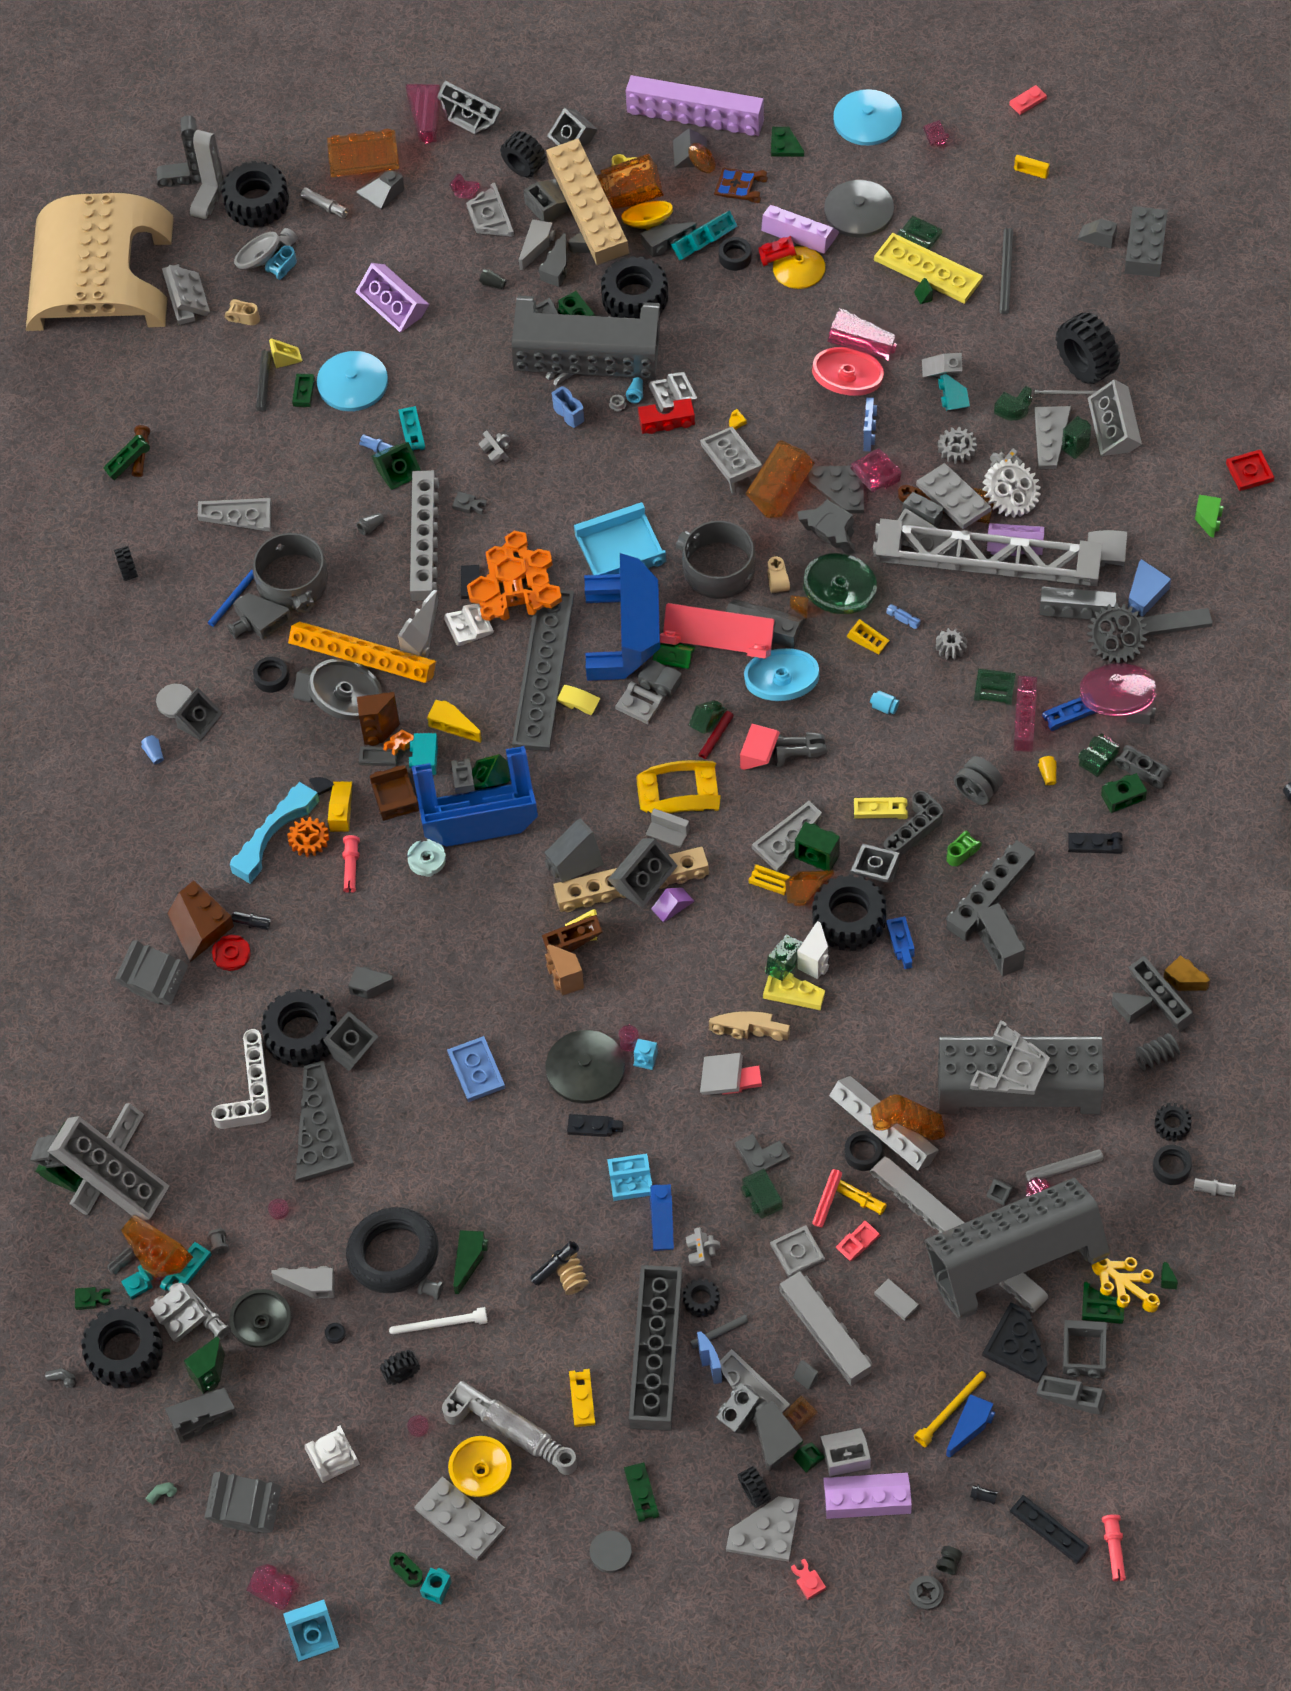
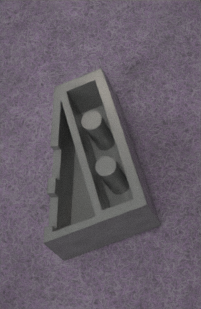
[165,1388,237,1444]

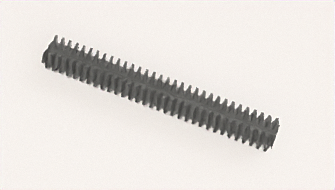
[256,350,271,412]

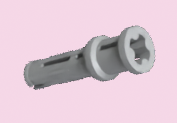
[191,1289,231,1340]

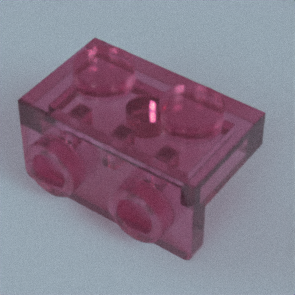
[246,1564,299,1610]

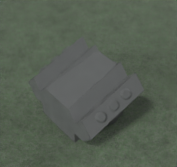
[797,500,855,554]
[115,940,188,1005]
[205,1471,282,1534]

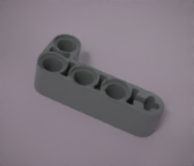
[884,791,943,857]

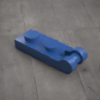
[1042,694,1098,731]

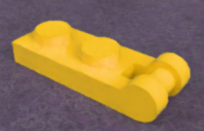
[569,1369,595,1427]

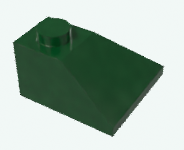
[371,442,421,490]
[472,754,511,790]

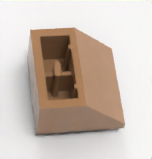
[545,945,584,996]

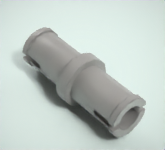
[1193,1178,1236,1197]

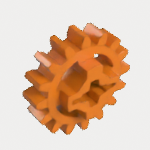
[287,817,329,857]

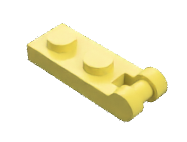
[854,797,908,819]

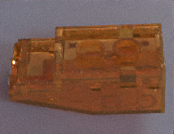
[596,153,664,210]

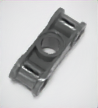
[1114,745,1172,789]

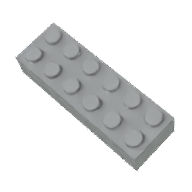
[48,1116,169,1221]

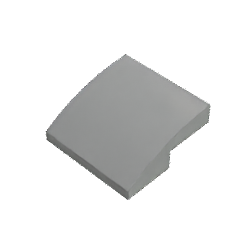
[649,372,697,413]
[1088,530,1127,566]

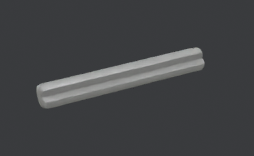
[1026,1149,1103,1183]

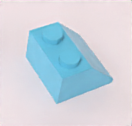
[283,1600,339,1662]

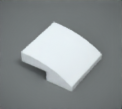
[444,604,494,646]

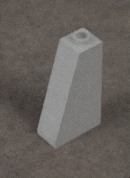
[922,353,962,377]

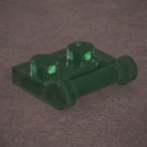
[897,216,942,250]
[974,668,1016,705]

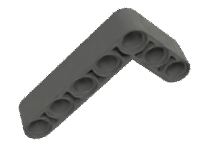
[156,116,202,188]

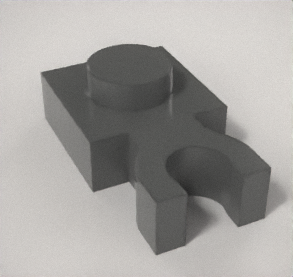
[452,492,487,515]

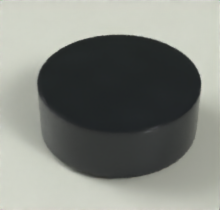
[325,1323,346,1344]

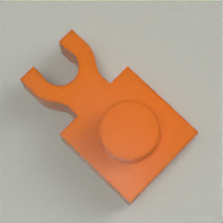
[383,730,414,755]

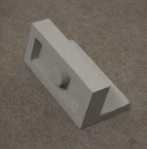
[646,808,690,848]

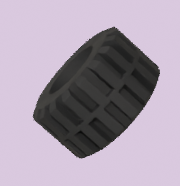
[500,131,546,178]

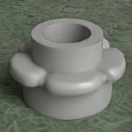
[609,395,627,412]

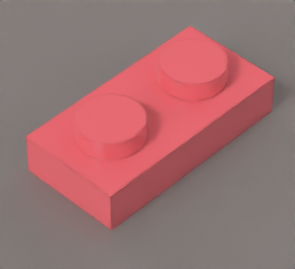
[1009,85,1047,115]

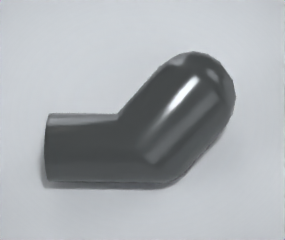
[45,1368,76,1388]

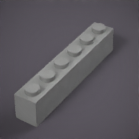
[829,1076,939,1170]
[780,1271,872,1386]

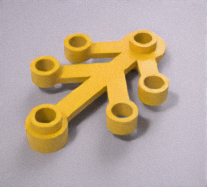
[1091,1257,1160,1312]

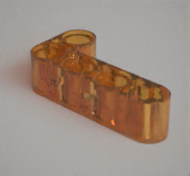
[870,1095,946,1140]

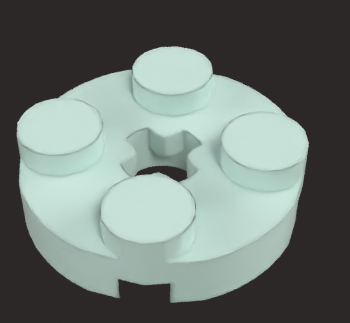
[408,839,446,877]

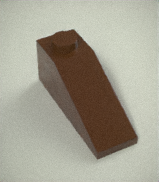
[542,915,603,953]

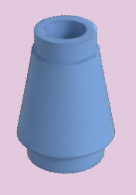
[141,735,164,764]

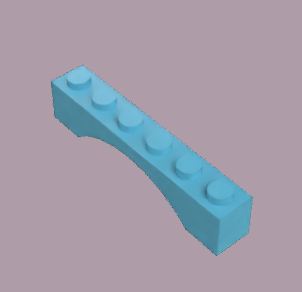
[230,782,319,884]

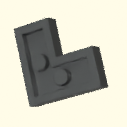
[735,1134,790,1177]

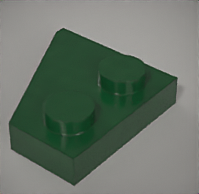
[771,127,804,157]
[1082,1282,1124,1324]

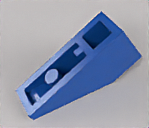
[650,1184,674,1251]
[946,1395,995,1457]

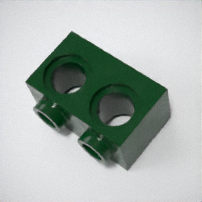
[557,291,595,316]

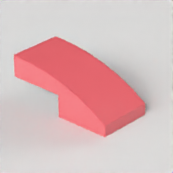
[722,1066,762,1095]
[836,1221,881,1262]

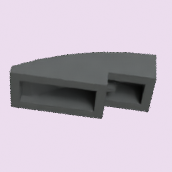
[1036,1375,1107,1415]

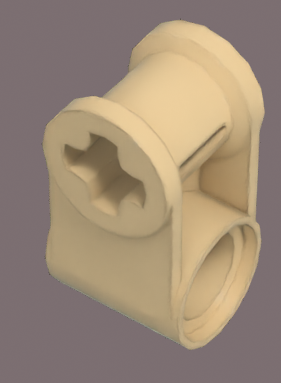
[225,299,260,325]
[767,556,790,593]

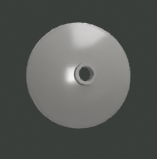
[234,232,279,269]

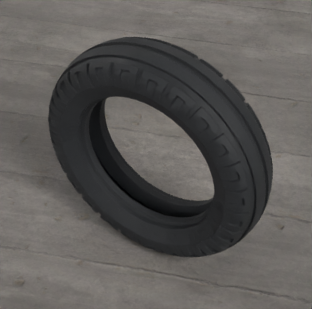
[346,1207,439,1293]

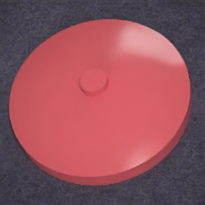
[812,347,884,396]

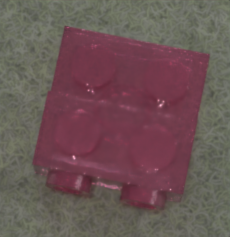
[850,448,902,492]

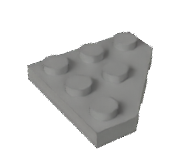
[726,1496,800,1562]

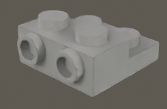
[151,1283,208,1342]

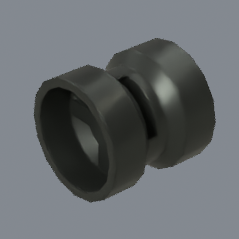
[936,1546,963,1575]

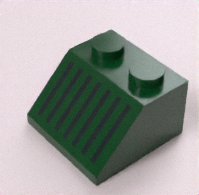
[184,1336,225,1394]

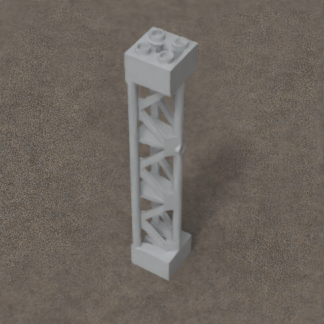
[873,518,1102,586]

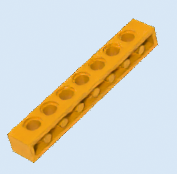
[288,621,436,683]

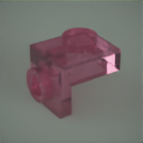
[923,120,949,147]
[449,174,480,199]

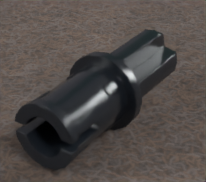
[232,912,271,930]

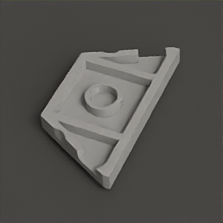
[466,183,514,237]

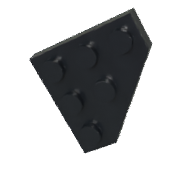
[982,1302,1048,1383]

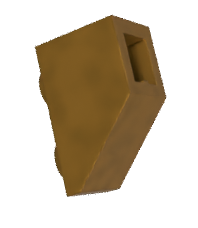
[1163,955,1210,991]

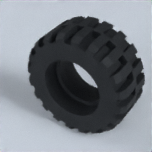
[221,161,289,227]
[601,256,668,319]
[1056,312,1120,384]
[812,874,887,951]
[261,989,338,1067]
[81,1305,163,1388]

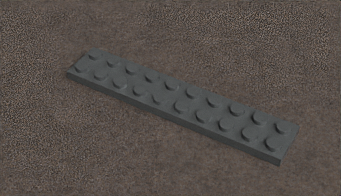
[512,590,574,751]

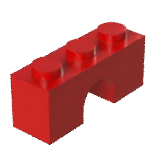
[638,398,695,434]

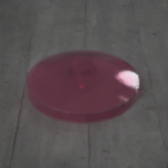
[1080,663,1156,716]

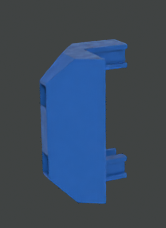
[584,553,660,681]
[412,746,538,847]

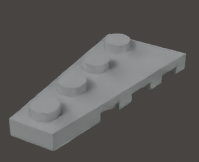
[1034,406,1071,469]
[898,508,966,557]
[752,801,822,872]

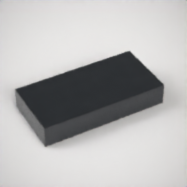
[461,565,480,599]

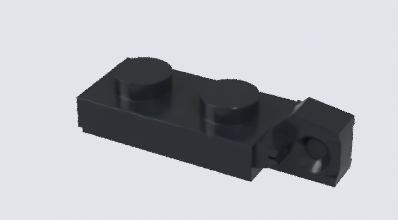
[567,1114,624,1137]

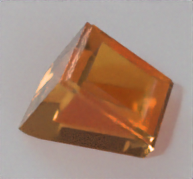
[790,596,809,619]

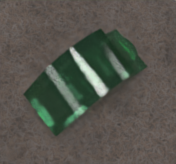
[994,386,1033,421]

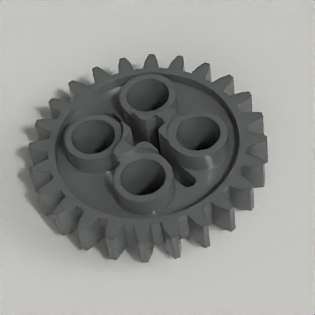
[1086,603,1148,664]

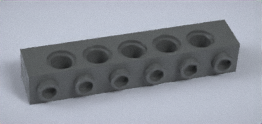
[946,840,1035,941]

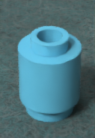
[870,691,899,714]

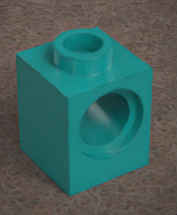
[420,1568,452,1605]

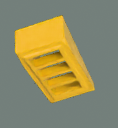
[847,619,890,655]

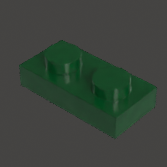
[292,374,315,407]

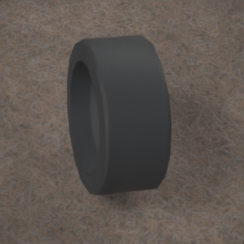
[718,237,752,271]
[253,656,289,693]
[845,1131,882,1171]
[1153,1145,1192,1185]

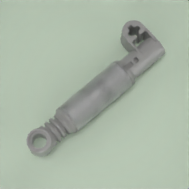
[442,1381,577,1475]

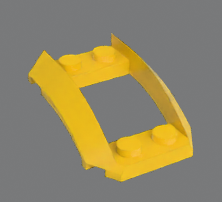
[636,760,721,814]

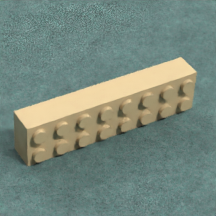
[546,139,629,265]

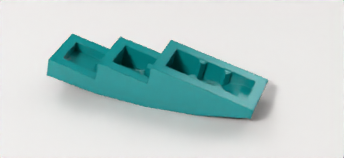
[671,211,737,260]

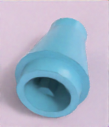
[626,377,643,403]

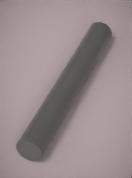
[690,1315,748,1349]

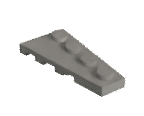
[198,498,271,532]
[720,1349,791,1426]

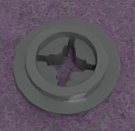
[909,1576,944,1610]

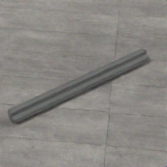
[999,228,1013,314]

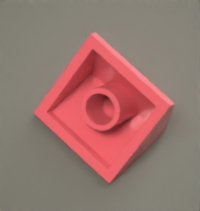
[740,724,780,770]

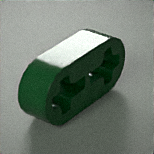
[389,1552,423,1588]

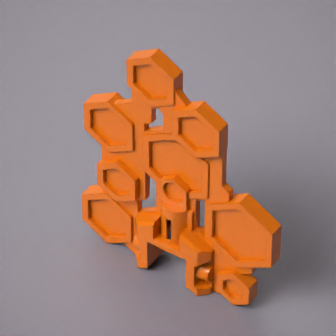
[467,530,562,621]

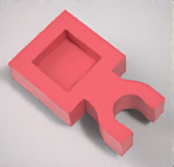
[791,1559,826,1600]

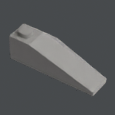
[398,590,438,658]

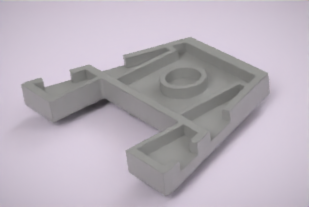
[970,1020,1050,1095]

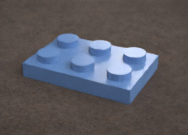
[447,1036,505,1102]

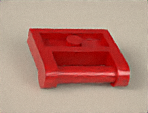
[758,236,797,267]

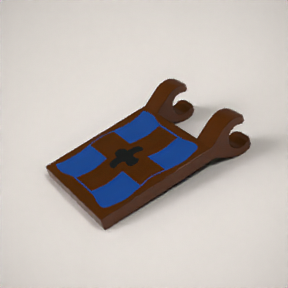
[714,168,768,203]

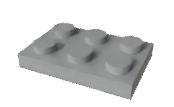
[166,265,210,316]

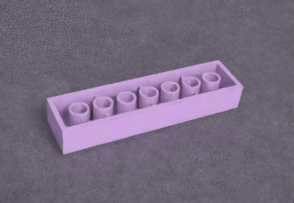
[626,75,764,136]

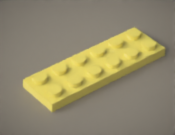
[874,233,983,304]

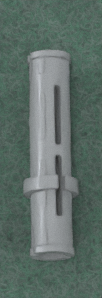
[301,187,349,218]

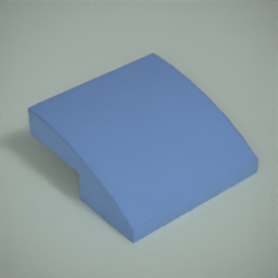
[697,1332,722,1384]

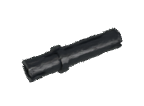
[531,1241,579,1286]

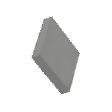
[700,1053,743,1095]
[770,1225,825,1277]

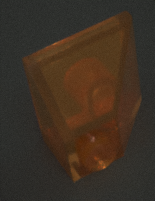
[785,870,834,906]

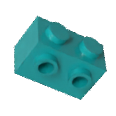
[409,733,438,775]

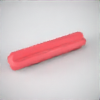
[813,1169,842,1228]

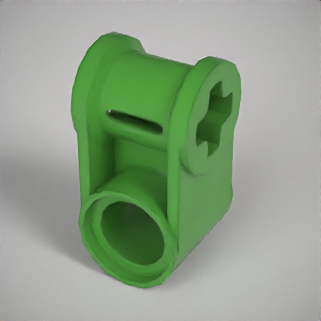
[946,831,982,866]

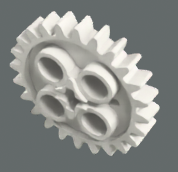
[983,459,1041,518]

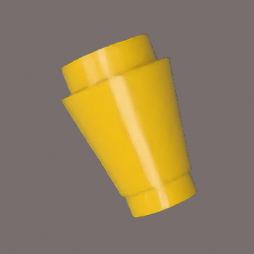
[1038,756,1057,786]

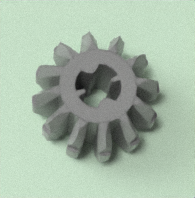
[936,628,967,660]

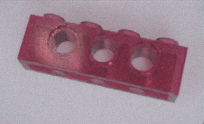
[1013,676,1037,752]

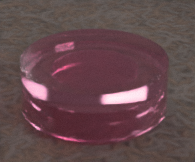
[268,1198,289,1220]
[407,1415,429,1437]

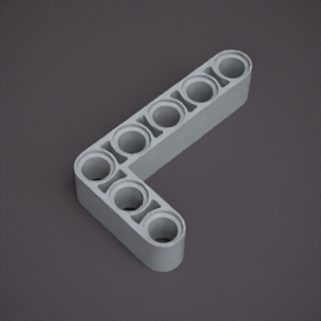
[190,130,224,220]

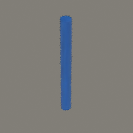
[208,570,254,627]

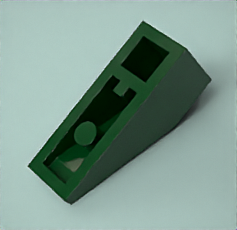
[453,1230,489,1294]

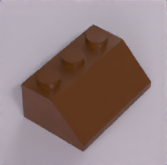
[357,692,400,746]

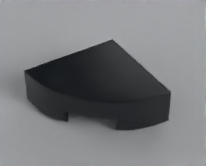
[309,777,334,796]

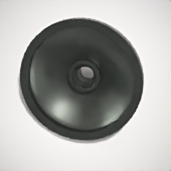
[229,1289,291,1348]

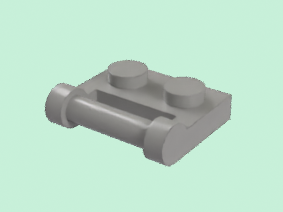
[615,681,665,724]

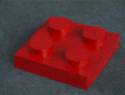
[1226,449,1274,491]

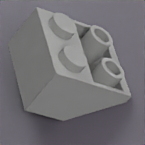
[820,1428,871,1477]

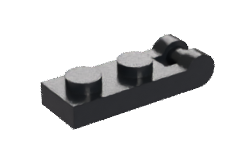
[1068,832,1123,854]

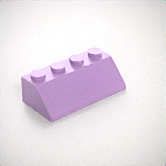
[761,205,839,254]
[356,263,429,332]
[824,1473,912,1519]

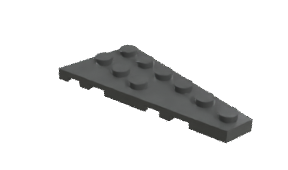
[295,1061,354,1183]

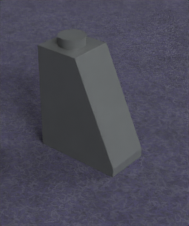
[233,593,291,640]

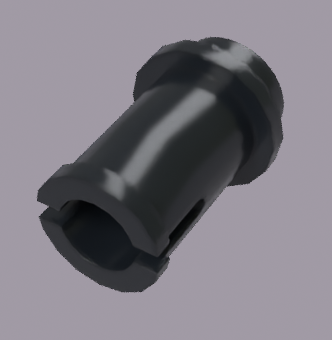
[970,1484,998,1504]

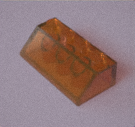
[746,440,815,518]

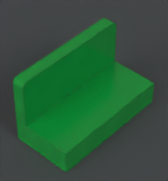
[653,643,695,669]

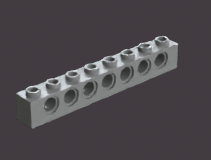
[410,470,439,601]

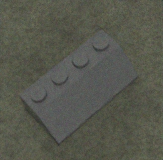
[726,599,805,649]

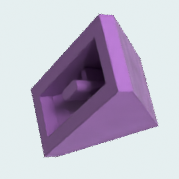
[652,888,694,923]

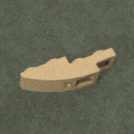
[709,1012,790,1041]

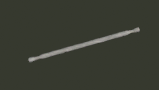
[1035,390,1097,394]

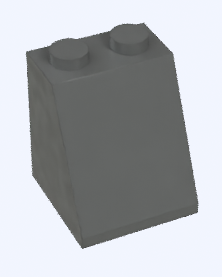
[544,818,604,883]
[754,1400,803,1471]

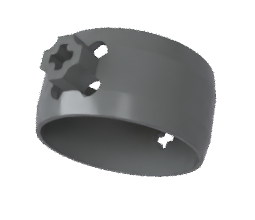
[676,521,756,599]
[253,533,328,613]

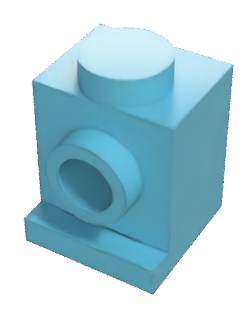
[633,1039,658,1070]

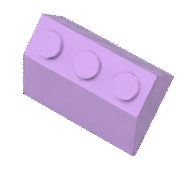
[987,523,1044,556]

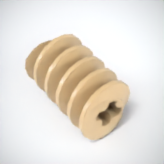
[551,1253,589,1295]

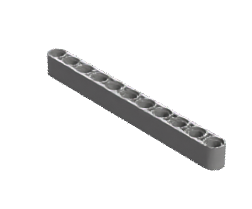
[870,1157,1048,1313]

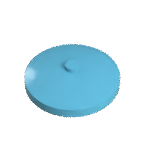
[833,89,902,146]
[317,351,388,411]
[744,648,820,701]

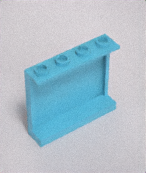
[574,502,666,575]

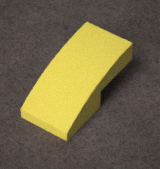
[557,685,600,715]

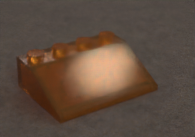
[327,129,399,177]

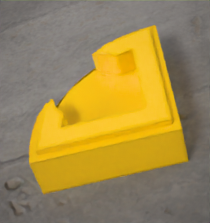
[729,409,747,430]

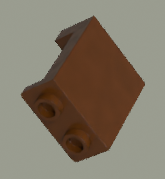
[370,765,419,821]

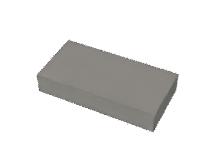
[874,1278,919,1321]

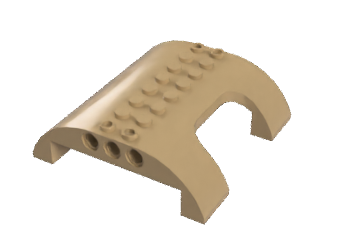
[26,193,173,331]

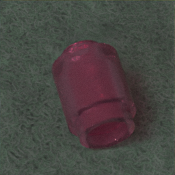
[619,1025,639,1051]

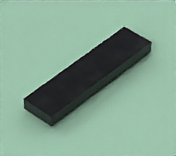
[1010,1495,1090,1564]

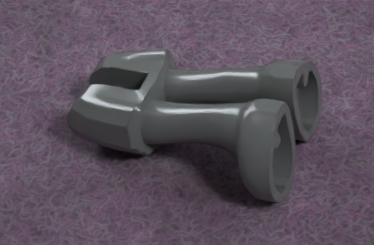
[773,732,827,767]

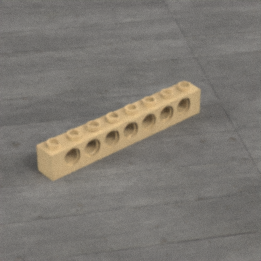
[553,847,709,912]

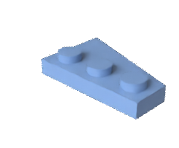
[863,398,877,451]

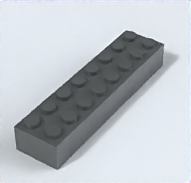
[629,1265,683,1431]

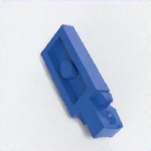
[886,916,915,969]

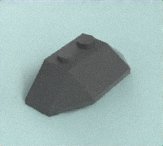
[438,81,502,134]

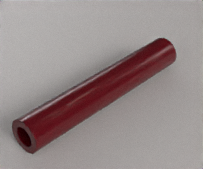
[698,711,734,759]

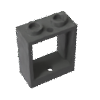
[1062,1320,1107,1378]

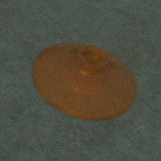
[688,143,716,173]

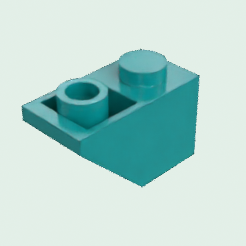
[938,374,970,411]

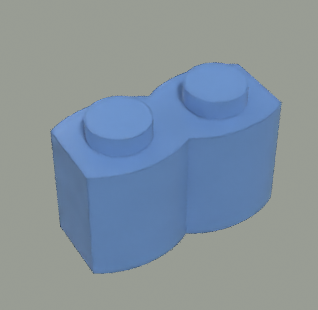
[552,386,584,428]

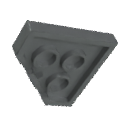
[808,465,864,513]

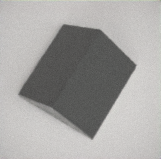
[673,128,709,168]
[174,687,223,740]

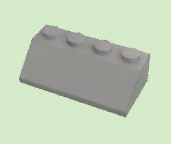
[1088,379,1142,456]

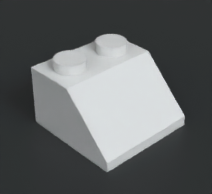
[797,921,829,979]

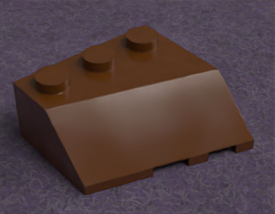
[167,881,234,962]

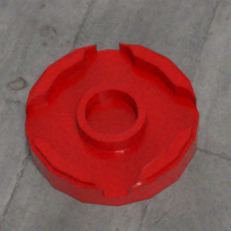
[212,935,251,971]

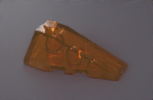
[121,1215,193,1278]

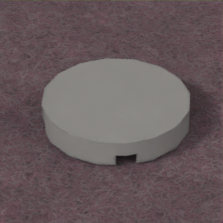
[156,684,192,718]

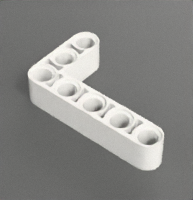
[212,1029,271,1129]

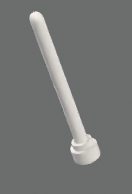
[389,1307,488,1335]

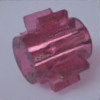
[1025,1177,1051,1197]

